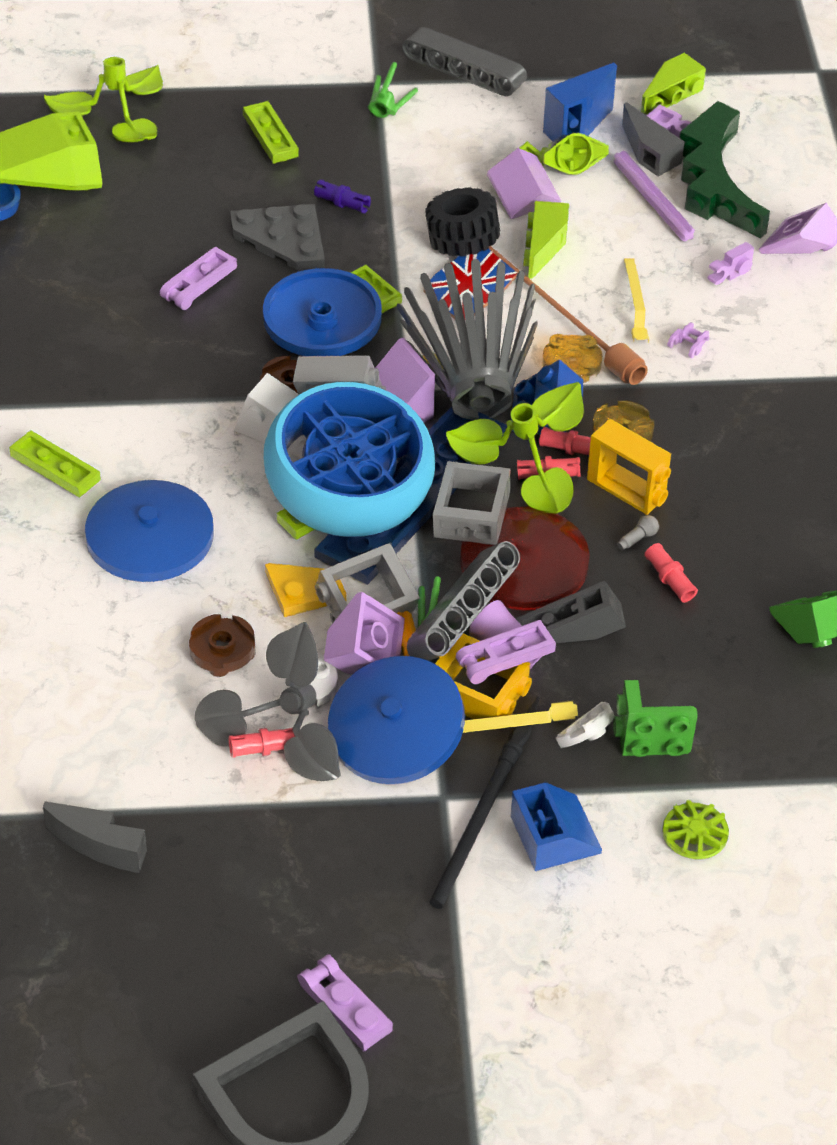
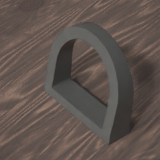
[191,1001,369,1145]

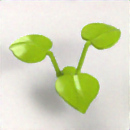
[44,57,163,142]
[446,382,584,514]

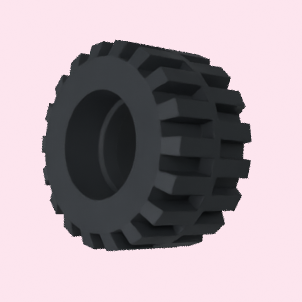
[425,187,500,257]

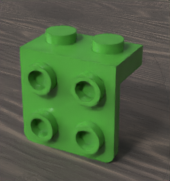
[613,680,698,757]

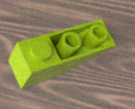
[641,53,706,116]
[523,201,569,279]

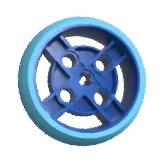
[264,382,435,537]

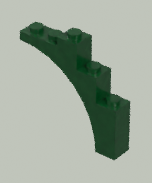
[679,101,770,239]

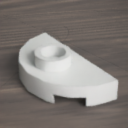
[310,652,338,708]
[556,702,615,748]

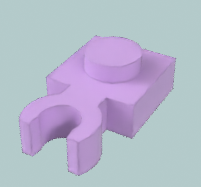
[647,105,691,137]
[707,242,754,285]

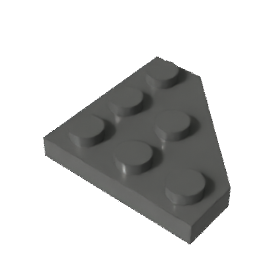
[230,204,325,270]

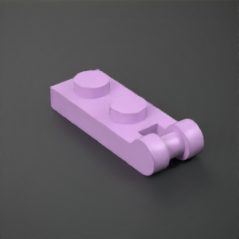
[160,247,237,310]
[455,620,556,684]
[297,954,393,1052]

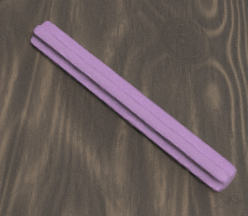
[614,151,695,242]

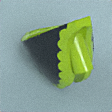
[540,133,609,175]

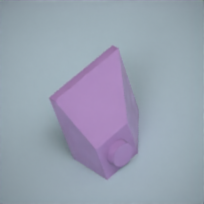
[759,203,837,254]
[324,592,405,674]

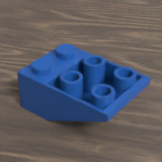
[543,63,617,141]

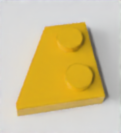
[265,563,346,617]

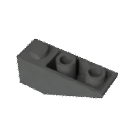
[622,102,684,177]

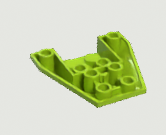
[0,111,103,191]

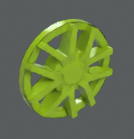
[662,800,729,859]

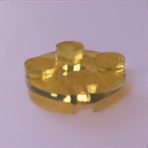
[542,334,603,383]
[592,400,655,441]

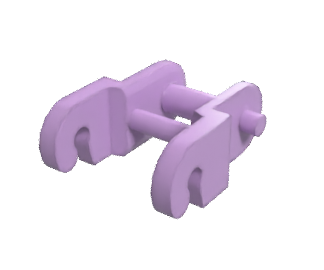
[667,322,710,358]

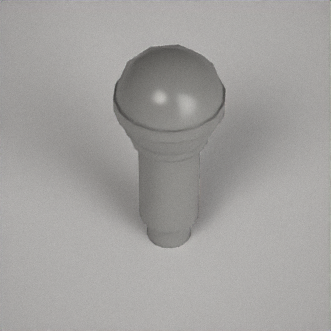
[617,515,659,551]

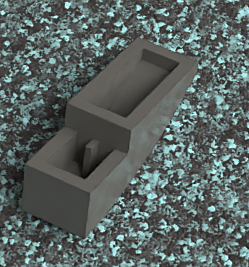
[43,801,147,873]

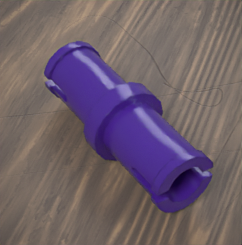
[314,179,371,214]

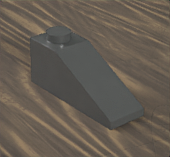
[516,581,626,643]

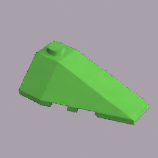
[769,590,837,648]

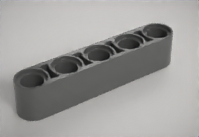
[402,27,527,97]
[407,541,520,661]

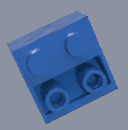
[512,359,584,435]
[511,782,602,871]

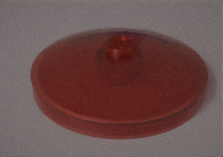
[460,507,590,610]

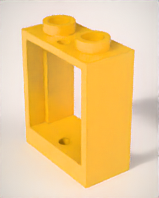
[587,419,671,515]
[435,633,532,719]

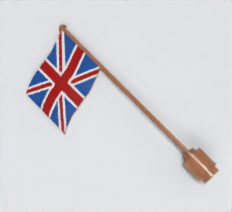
[423,246,648,385]

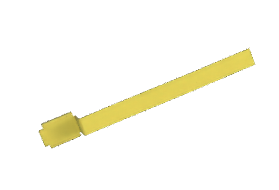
[624,258,649,343]
[463,701,578,733]

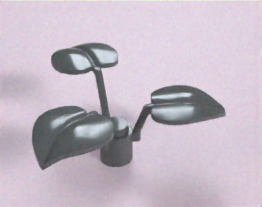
[195,622,341,781]

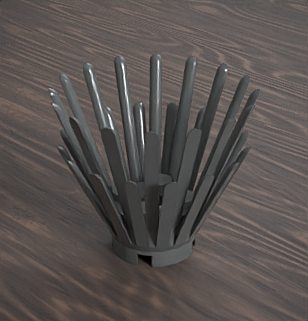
[397,259,538,420]

